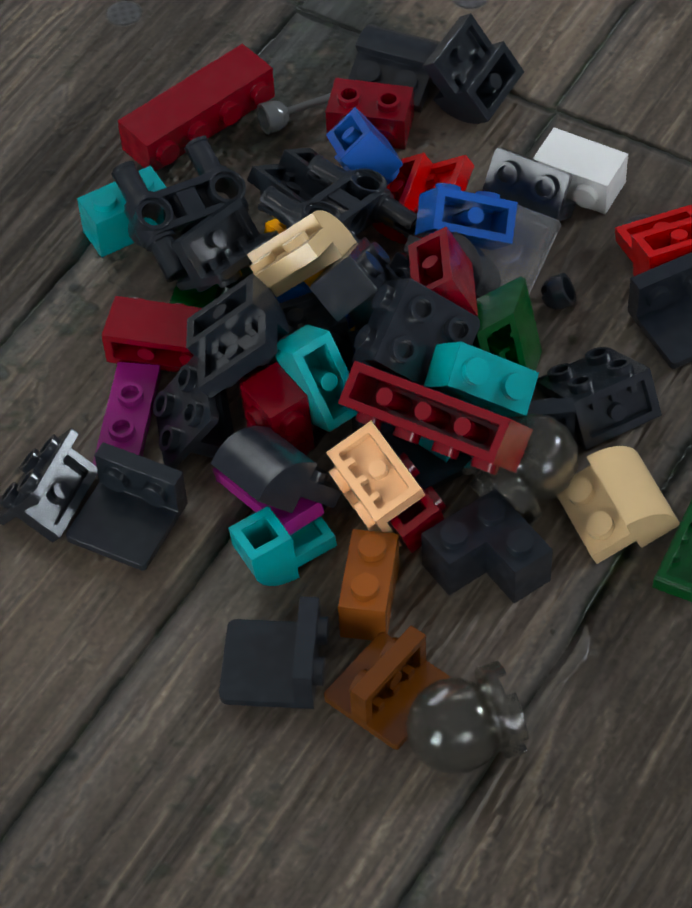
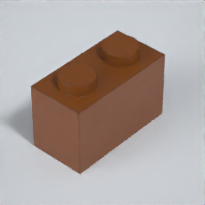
[338,529,399,641]

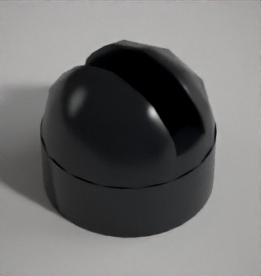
[541,273,576,310]

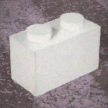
[533,128,628,214]

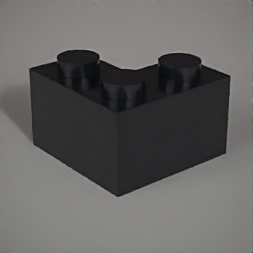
[309,237,406,324]
[421,488,553,604]

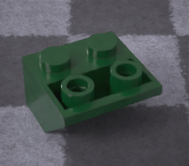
[472,276,542,371]

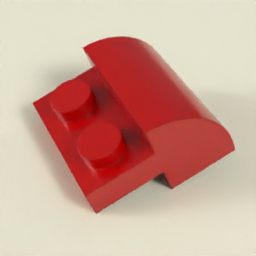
[372,153,474,244]
[615,205,692,276]

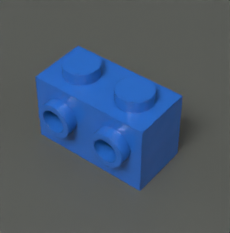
[326,107,403,185]
[415,183,518,251]

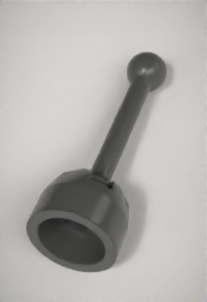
[256,93,331,135]

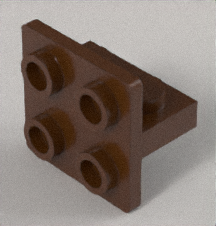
[324,625,455,750]

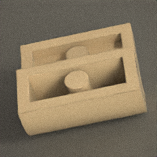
[247,210,356,297]
[553,446,680,564]

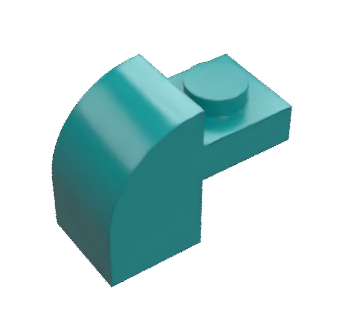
[228,506,337,586]

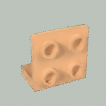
[326,420,425,547]

